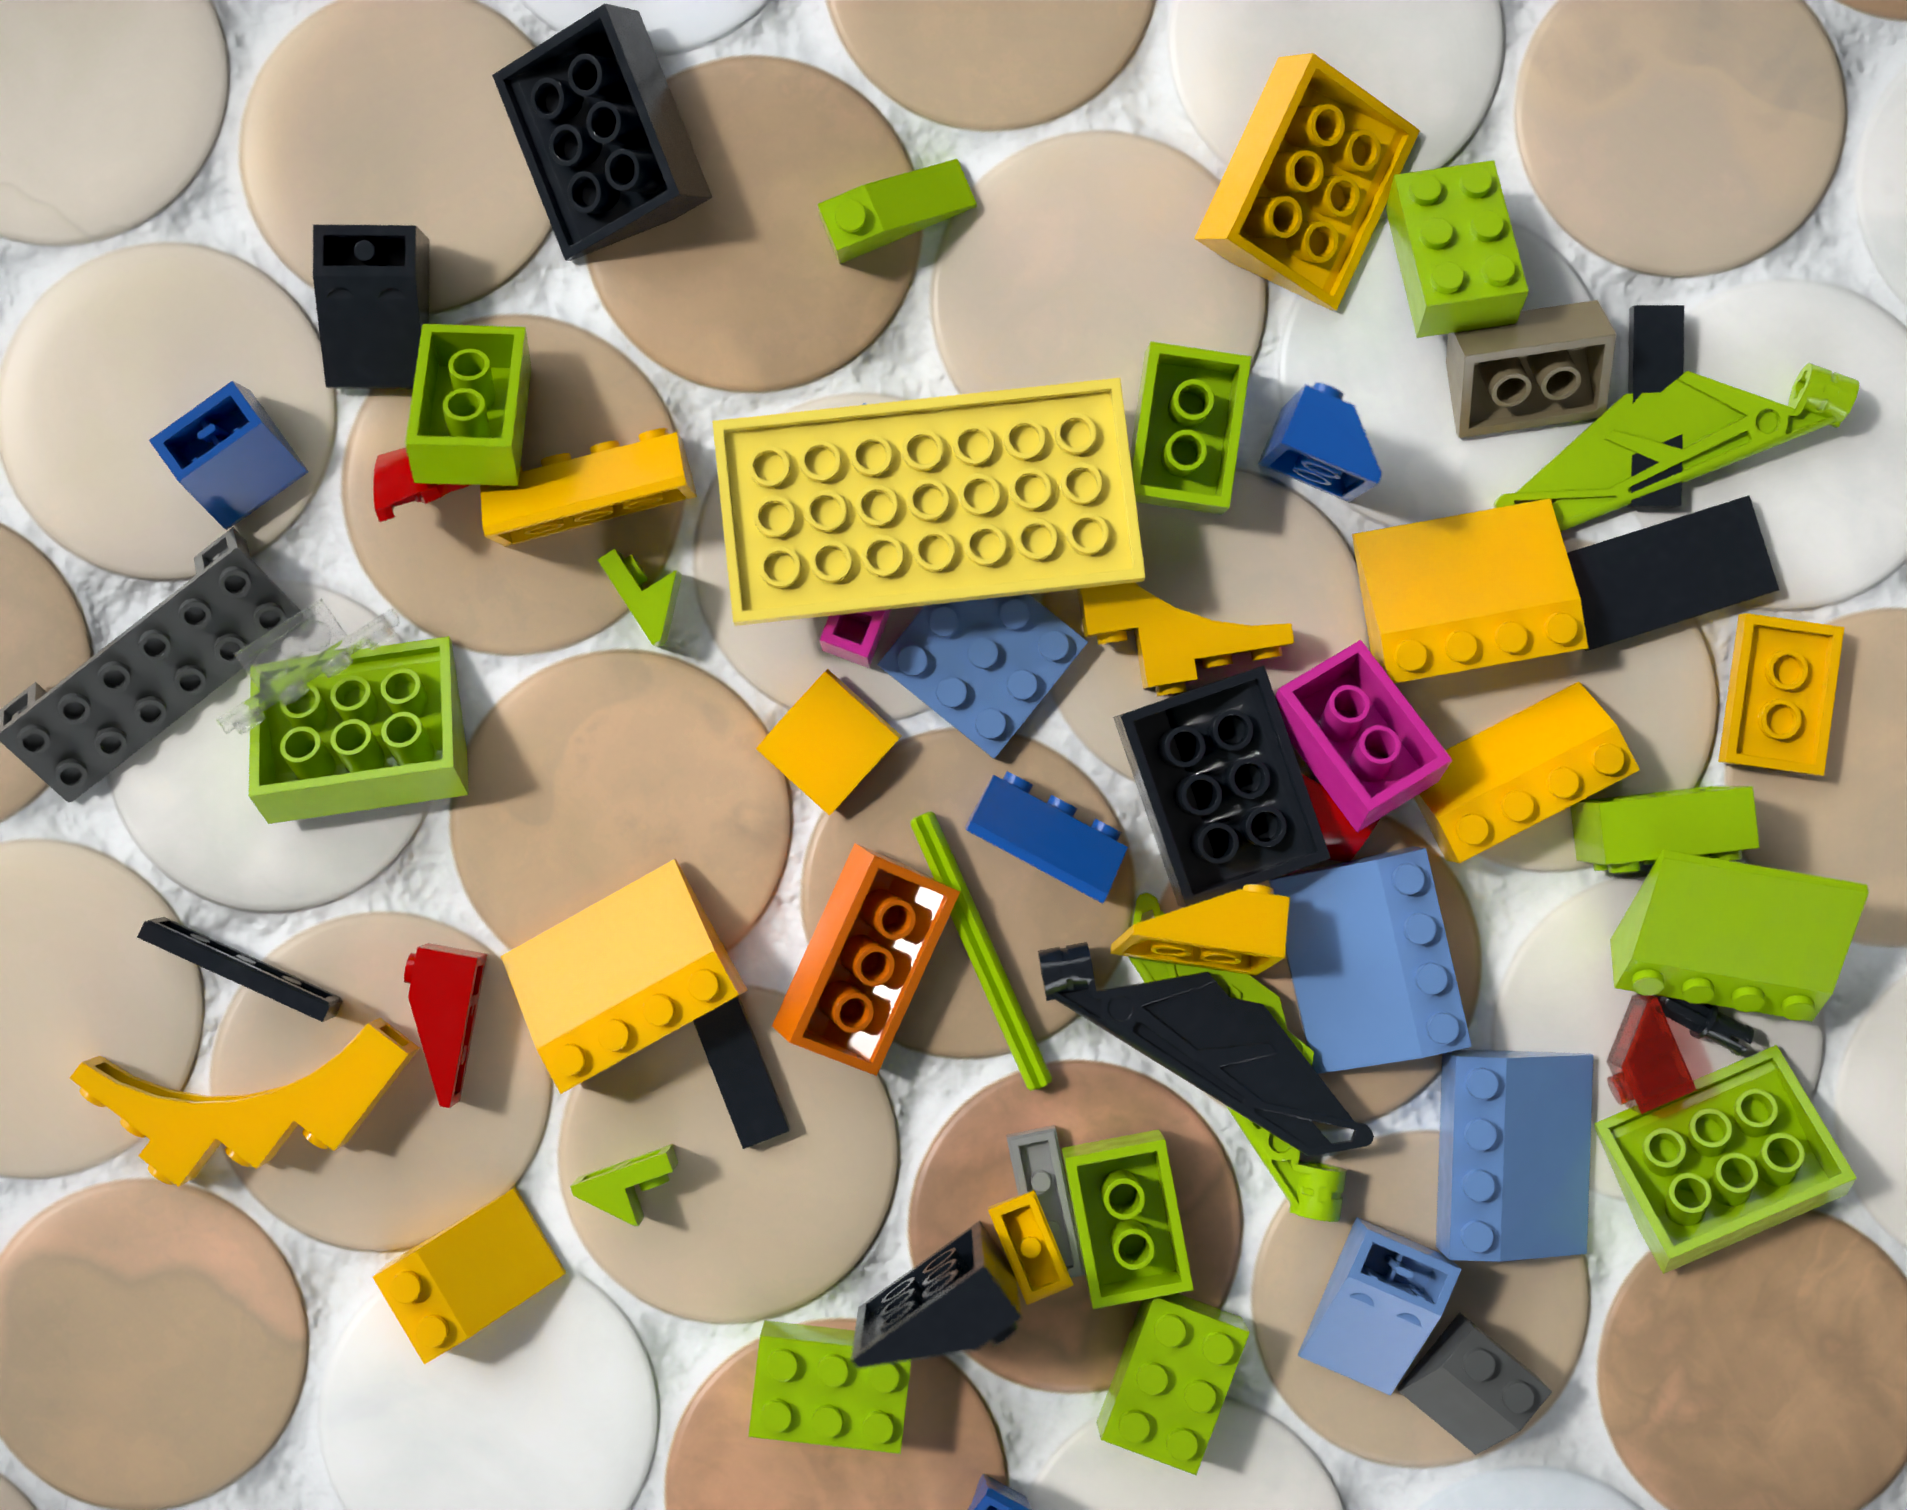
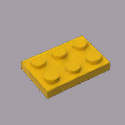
[1718,613,1845,776]

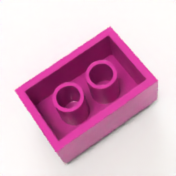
[1275,640,1452,832]

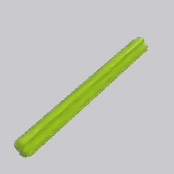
[910,812,1052,1091]

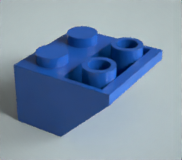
[149,381,309,530]

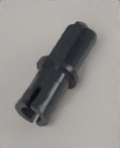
[1653,995,1754,1056]

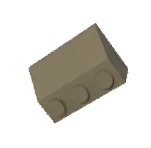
[1446,300,1617,438]

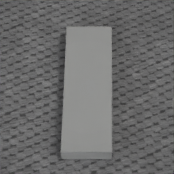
[1006,1125,1085,1278]

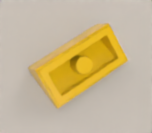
[988,1190,1074,1305]

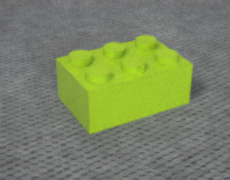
[1386,160,1529,338]
[405,324,532,486]
[1130,342,1252,515]
[1570,785,1760,873]
[1061,1129,1194,1309]
[1096,1293,1250,1475]
[748,1320,911,1454]

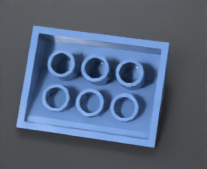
[1269,846,1472,1074]
[1436,1049,1593,1262]

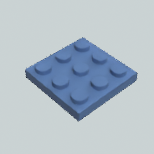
[877,594,1088,759]

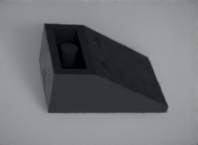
[313,224,429,389]

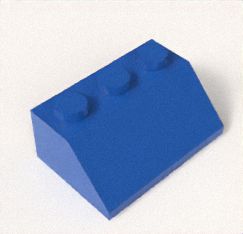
[1258,382,1382,502]
[965,771,1128,904]

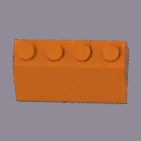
[772,843,960,1076]

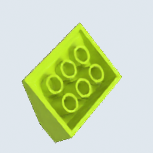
[249,636,469,824]
[1610,850,1869,1022]
[1594,1045,1857,1274]

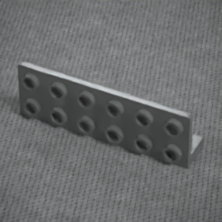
[0,527,304,802]

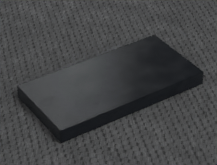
[1567,495,1779,651]

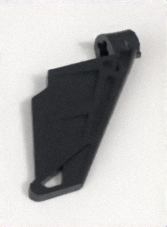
[1038,942,1374,1156]

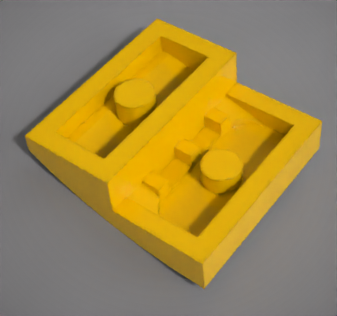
[756,669,902,816]

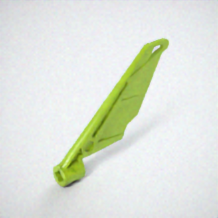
[1493,363,1859,532]
[1128,892,1347,1222]

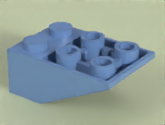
[1298,1217,1462,1396]

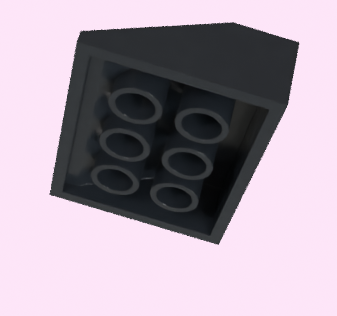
[492,3,712,261]
[1113,665,1331,908]
[851,1221,1022,1369]

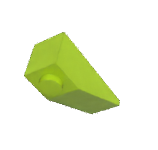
[817,158,977,264]

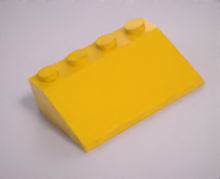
[1194,53,1420,311]
[1352,498,1588,683]
[501,859,748,1094]

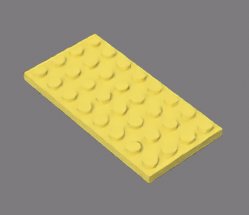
[712,378,1145,626]

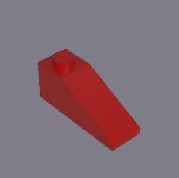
[404,943,487,1108]

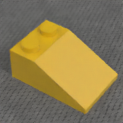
[1110,885,1290,976]
[372,1187,566,1365]

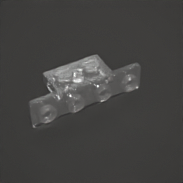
[216,598,400,734]

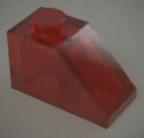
[1606,994,1697,1114]

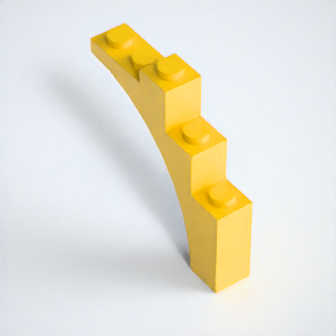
[1039,583,1294,696]
[69,1018,420,1187]

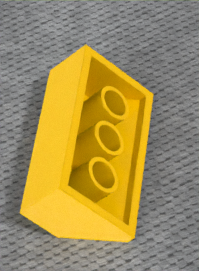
[480,428,697,547]
[1414,682,1640,863]

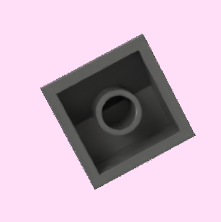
[1397,1313,1552,1455]

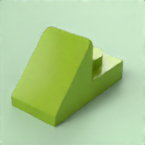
[598,549,682,648]
[570,1144,678,1226]

